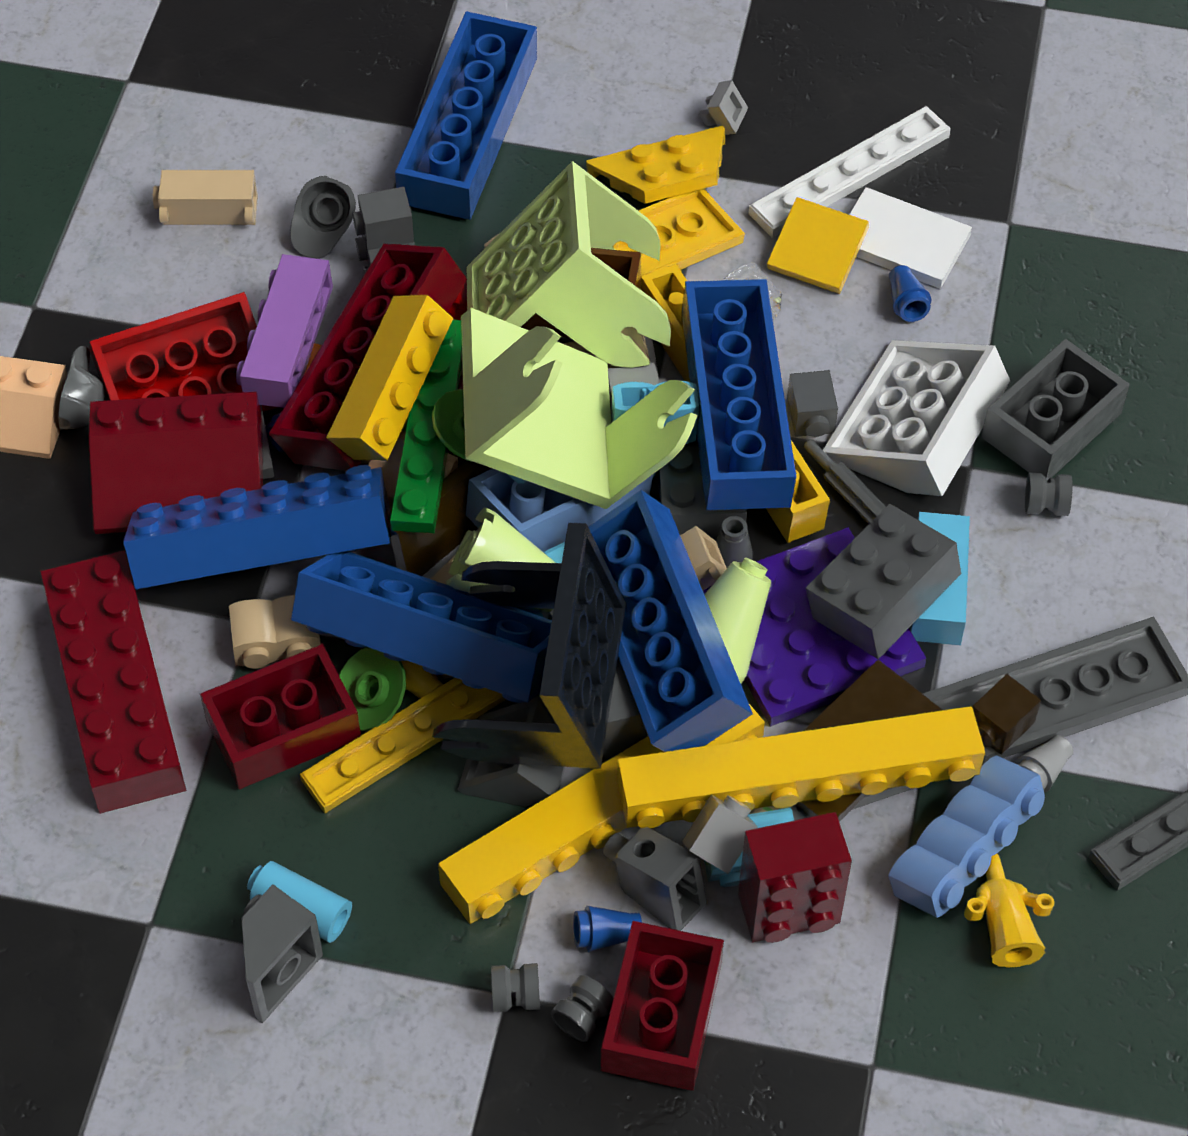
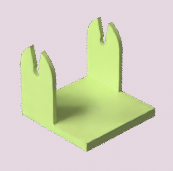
[467,161,671,368]
[461,308,698,509]

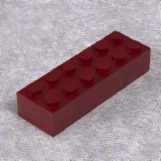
[269,243,467,471]
[41,550,187,814]

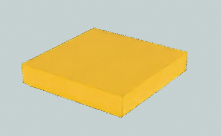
[767,197,869,294]

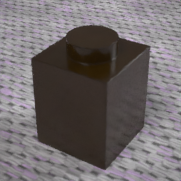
[972,674,1041,755]

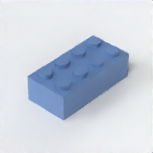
[465,469,653,552]

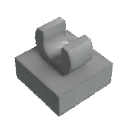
[699,80,748,135]

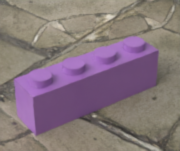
[236,254,333,408]

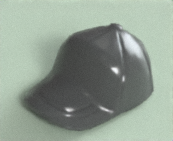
[290,176,356,259]
[58,346,106,429]

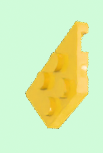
[586,125,726,204]

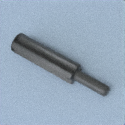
[804,440,886,524]

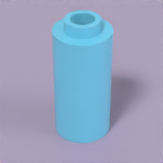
[247,861,352,943]

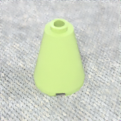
[446,508,556,612]
[704,558,771,684]

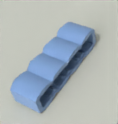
[888,755,1045,918]

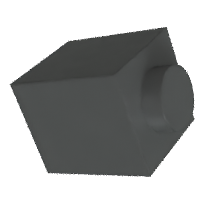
[787,370,838,437]

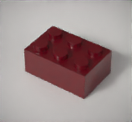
[200,644,361,789]
[738,812,852,943]
[601,921,724,1091]

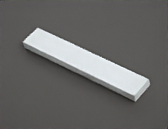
[749,106,951,238]

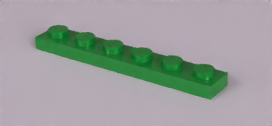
[390,320,462,534]

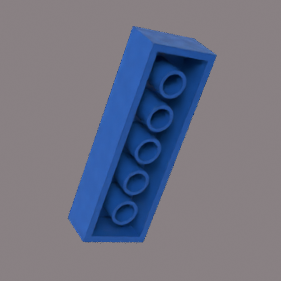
[395,11,537,220]
[681,279,796,510]
[123,465,391,589]
[588,490,753,752]
[291,551,552,703]

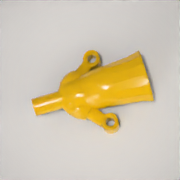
[964,854,1054,968]

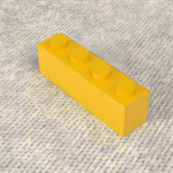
[326,295,453,461]

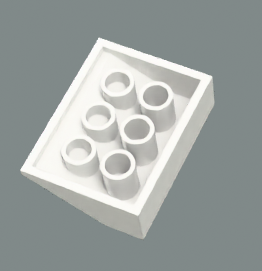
[823,340,1010,496]

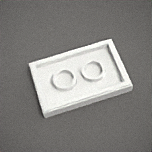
[849,187,972,289]

